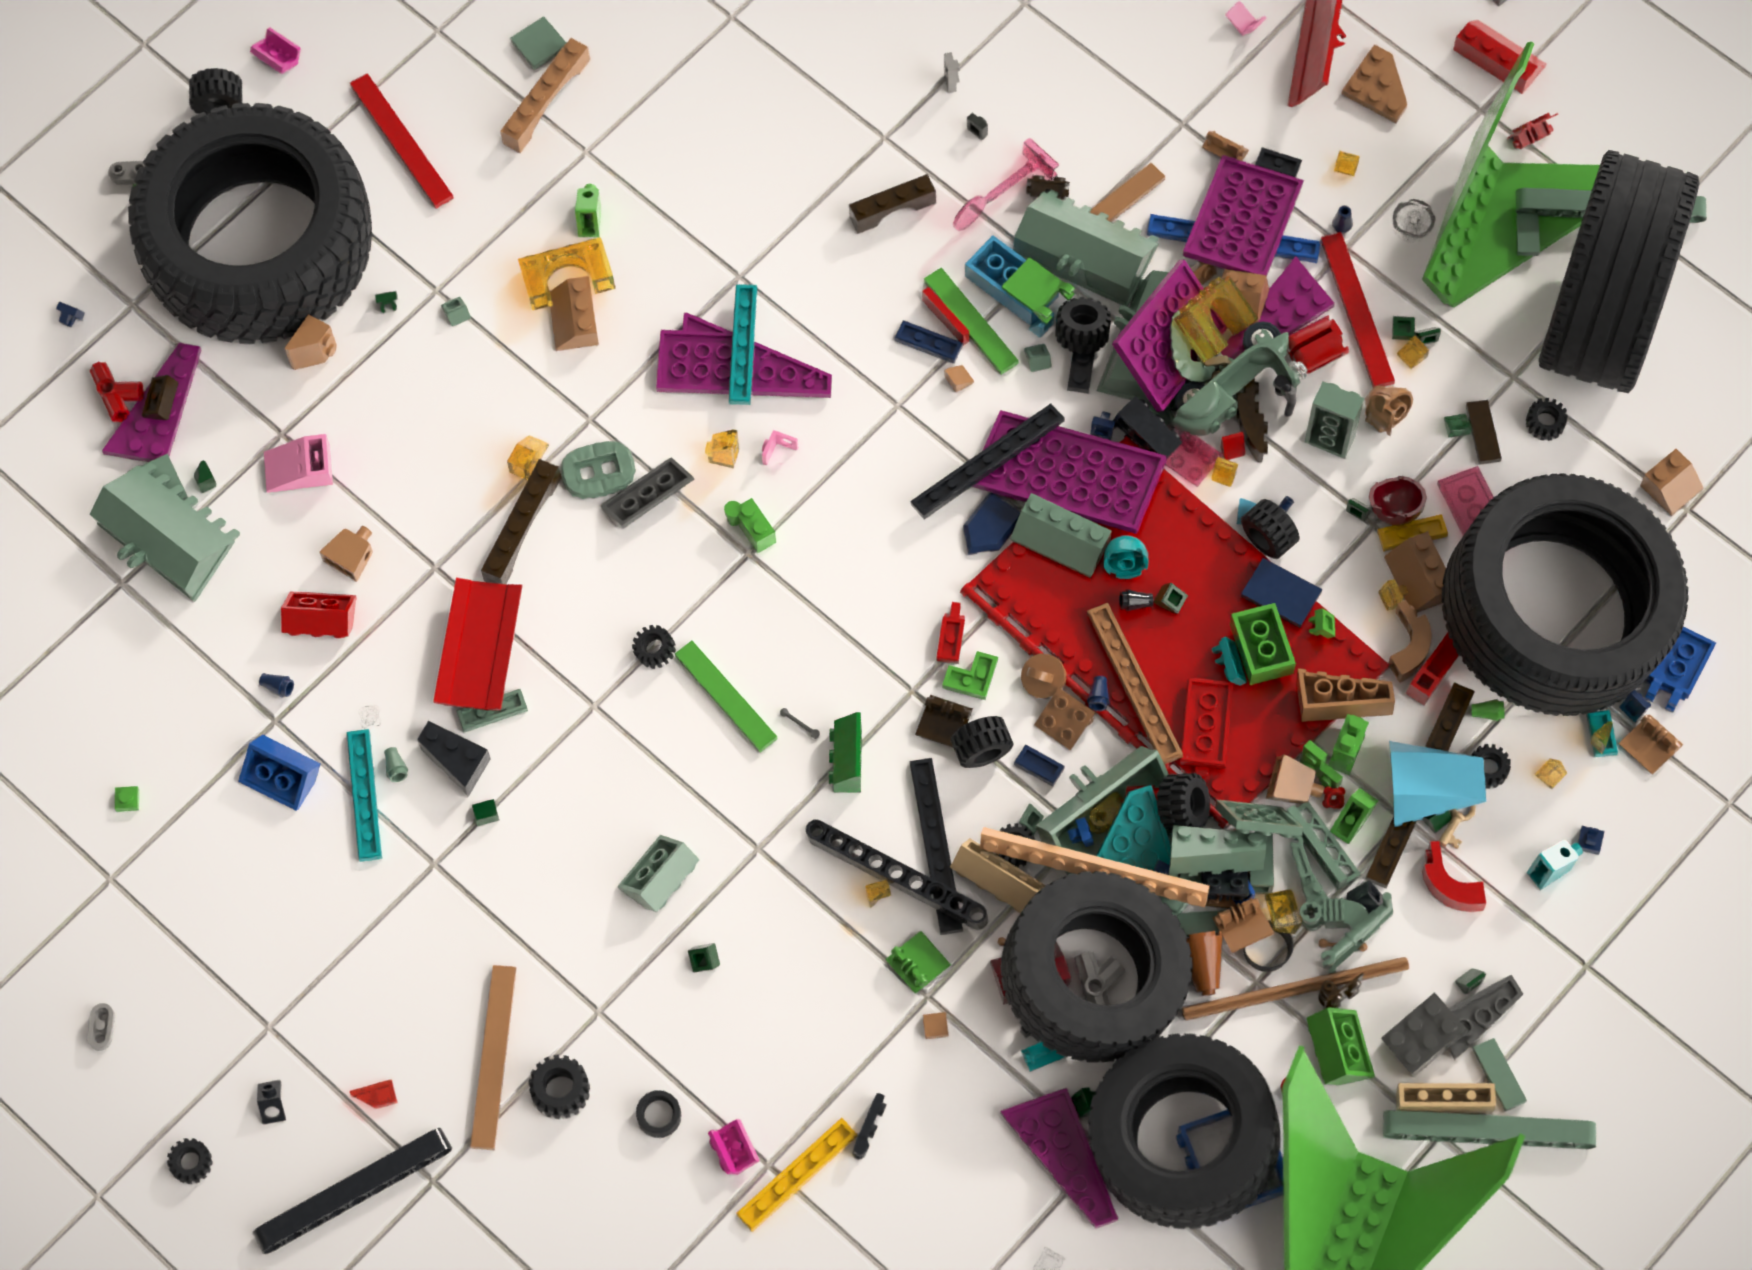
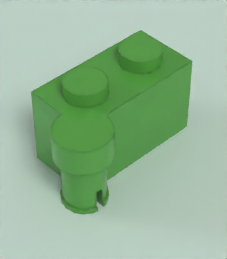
[724,498,777,553]

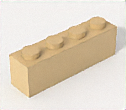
[950,838,1046,913]
[1396,1083,1496,1114]

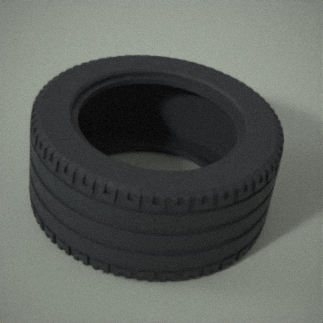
[1538,150,1700,393]

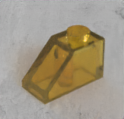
[705,429,740,469]
[507,435,549,481]

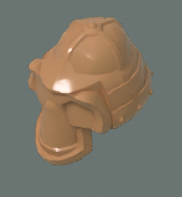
[1365,386,1414,437]

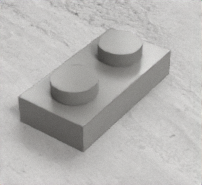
[944,52,960,93]

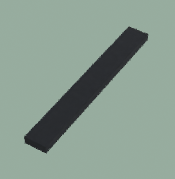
[910,403,1065,520]
[909,758,963,935]

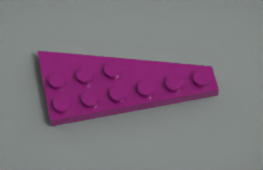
[102,343,202,462]
[1000,1087,1118,1229]

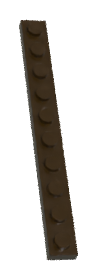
[1365,682,1475,889]

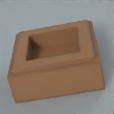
[923,1012,949,1039]

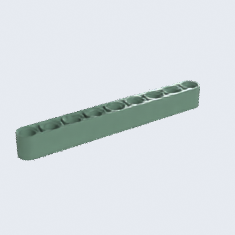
[1516,188,1707,223]
[1383,1110,1597,1149]

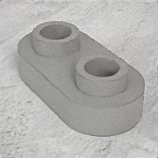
[108,161,145,184]
[87,1003,115,1051]

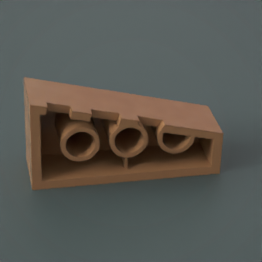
[1296,669,1395,722]

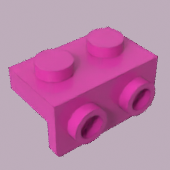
[250,27,301,74]
[708,1119,760,1175]

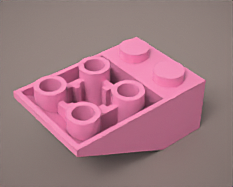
[264,434,333,493]

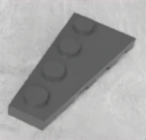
[1448,974,1524,1060]

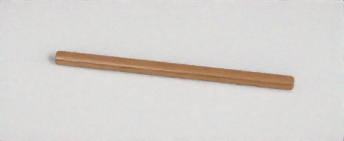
[1182,957,1410,1021]

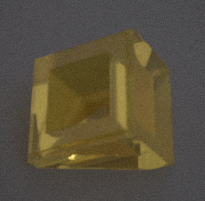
[865,880,891,908]

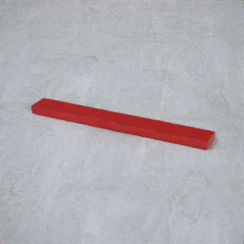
[350,73,454,209]
[1320,232,1395,388]

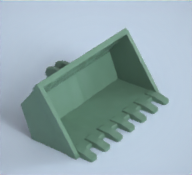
[1013,190,1159,307]
[89,463,240,602]
[1036,746,1170,875]

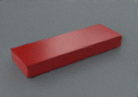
[922,287,969,346]

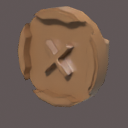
[1021,653,1066,699]

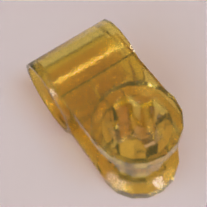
[1088,791,1124,834]

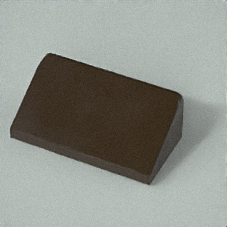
[142,375,178,420]

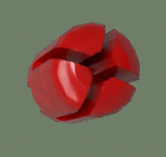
[1287,315,1349,374]

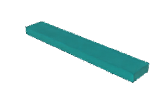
[729,284,758,405]
[347,729,383,862]

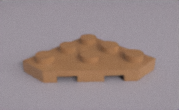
[1341,44,1408,124]

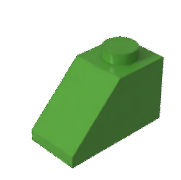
[1330,788,1379,844]

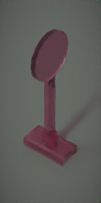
[953,137,1059,231]

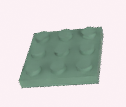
[1215,800,1303,838]

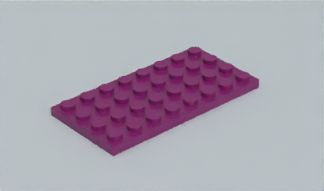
[972,410,1167,534]

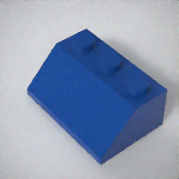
[238,734,321,811]

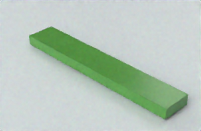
[924,267,1019,375]
[675,640,778,753]

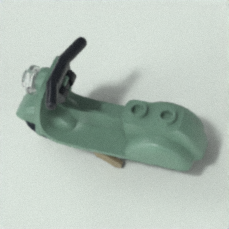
[1173,321,1307,436]

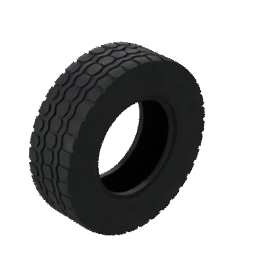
[1001,871,1192,1063]
[1088,1033,1281,1229]

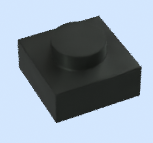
[967,112,988,140]

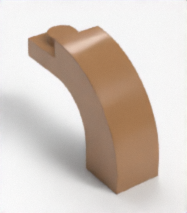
[1388,600,1432,683]

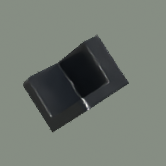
[1346,880,1383,914]

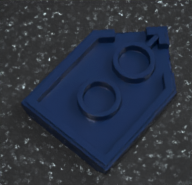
[963,493,1021,555]

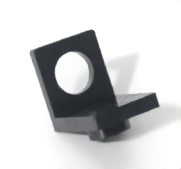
[257,1080,286,1125]

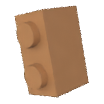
[1216,269,1269,325]
[284,314,337,370]
[1640,448,1704,516]

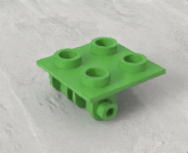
[885,931,951,994]

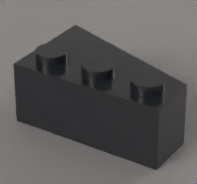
[1112,396,1183,459]
[417,721,491,797]

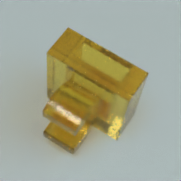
[1378,579,1408,611]

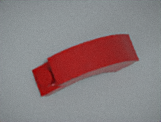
[1422,841,1487,912]

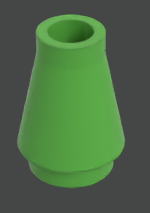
[1472,699,1505,721]

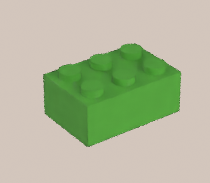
[1230,603,1296,685]

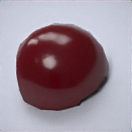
[1369,476,1427,526]

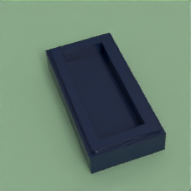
[1014,744,1065,787]

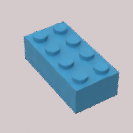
[965,235,1059,326]

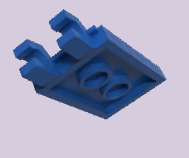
[1644,626,1717,713]

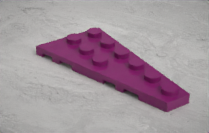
[1219,256,1335,360]

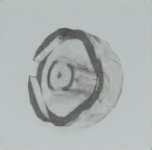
[1392,199,1436,244]

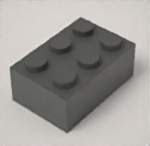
[1381,992,1468,1077]

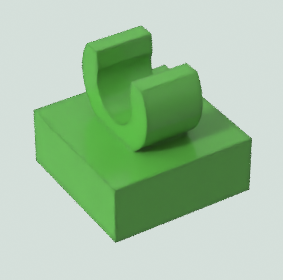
[1309,608,1335,638]

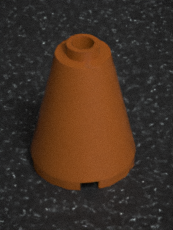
[1186,931,1222,996]

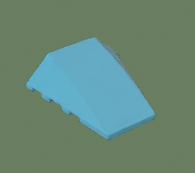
[1389,741,1486,827]

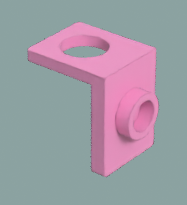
[1225,1,1266,36]
[762,430,798,465]

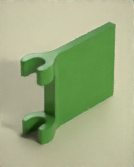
[1002,257,1075,324]

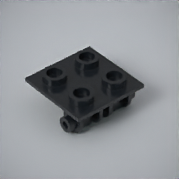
[1201,870,1249,901]

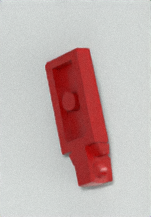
[936,602,965,664]

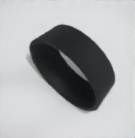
[1242,920,1294,972]

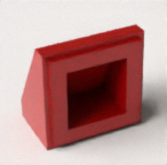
[1220,432,1246,460]

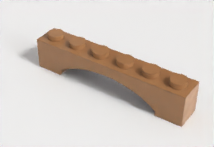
[500,37,590,153]

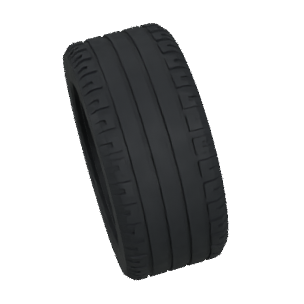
[1441,473,1689,716]

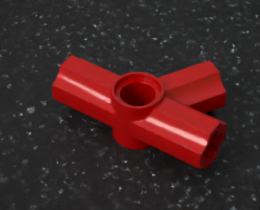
[89,361,144,422]

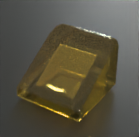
[1397,336,1429,369]
[1211,457,1238,487]
[1590,721,1613,754]

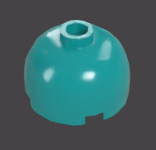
[1104,536,1149,579]

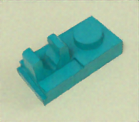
[1212,637,1247,686]

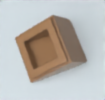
[944,365,974,393]

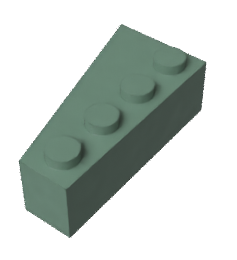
[1169,825,1267,877]

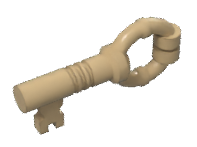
[1439,805,1476,849]

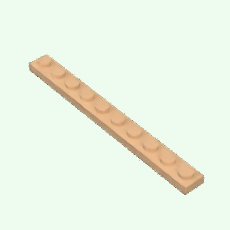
[980,827,1209,908]

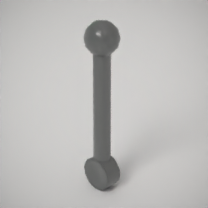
[780,708,820,739]

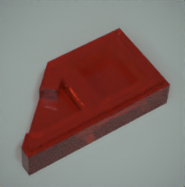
[349,1079,398,1109]

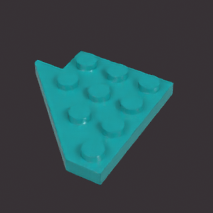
[1096,785,1171,871]

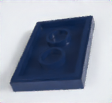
[1241,558,1323,628]

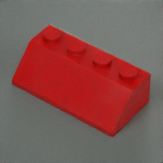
[1453,19,1547,95]

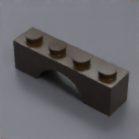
[849,174,936,234]

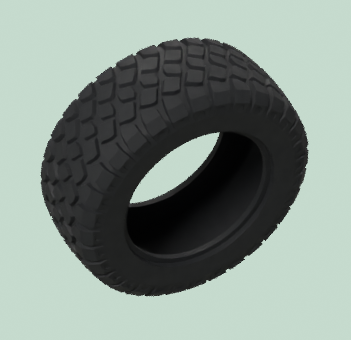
[128,103,372,344]

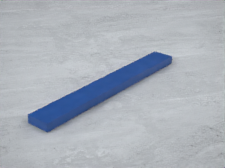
[1147,214,1321,263]

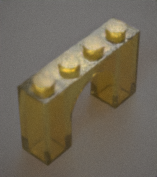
[518,237,616,311]
[1174,275,1258,362]

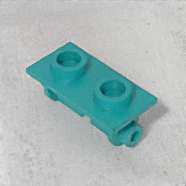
[1021,1042,1069,1072]

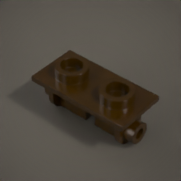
[1026,175,1070,199]

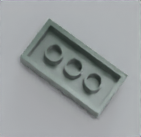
[1304,381,1364,459]

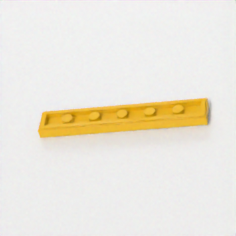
[736,1117,858,1232]

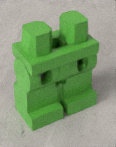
[1329,714,1369,776]

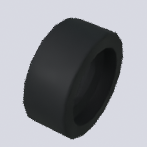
[636,1090,682,1138]

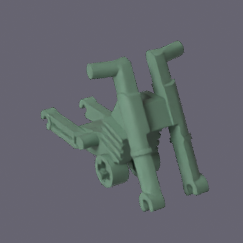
[1290,835,1393,974]

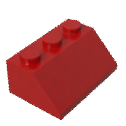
[281,591,357,638]

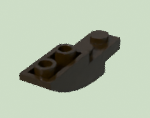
[1236,378,1268,463]

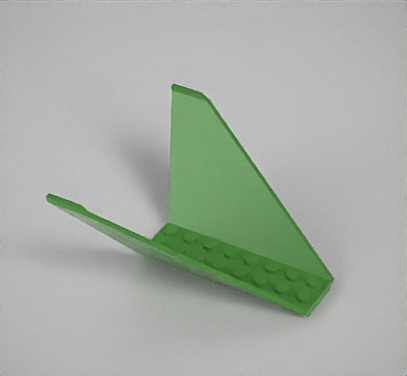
[1422,41,1600,308]
[1283,1045,1525,1270]

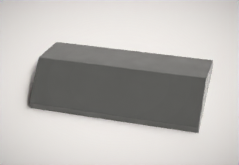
[600,457,695,529]

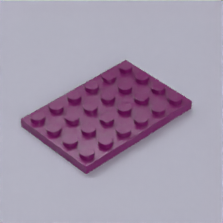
[1182,155,1304,276]
[1112,259,1228,412]

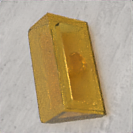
[1264,889,1302,934]

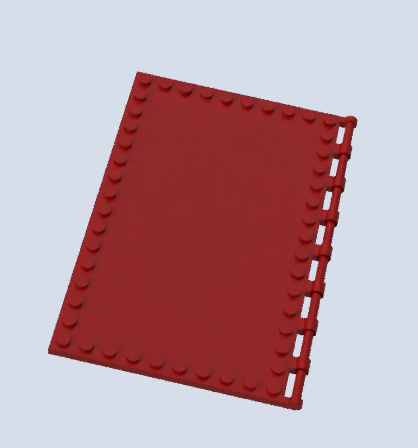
[960,436,1390,830]

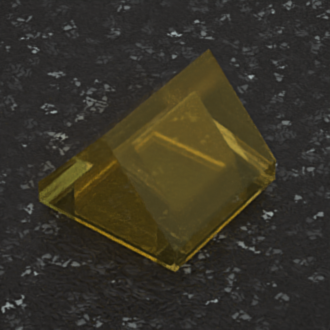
[1334,150,1360,176]
[1535,758,1567,789]

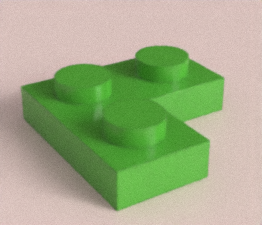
[942,651,998,700]
[1300,740,1343,788]

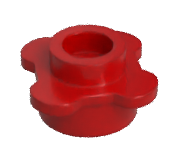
[1322,786,1346,809]

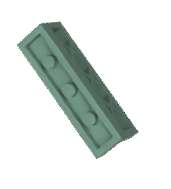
[1286,801,1361,890]

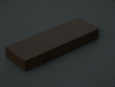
[1466,400,1502,465]

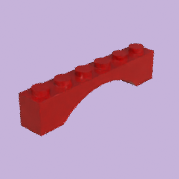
[1405,632,1459,706]

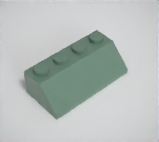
[1010,493,1112,578]

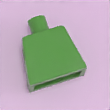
[575,184,601,237]

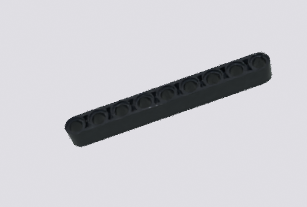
[805,819,989,930]
[252,1127,453,1254]

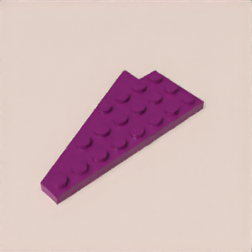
[656,312,832,398]

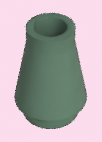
[384,747,408,782]

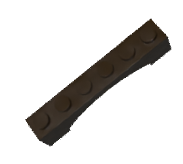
[481,459,561,584]

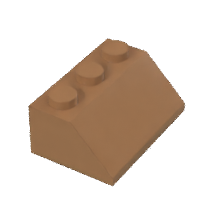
[548,276,599,351]
[1384,532,1446,613]

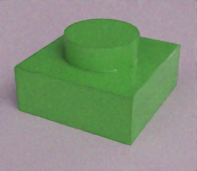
[115,786,140,812]

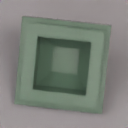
[1019,804,1044,835]

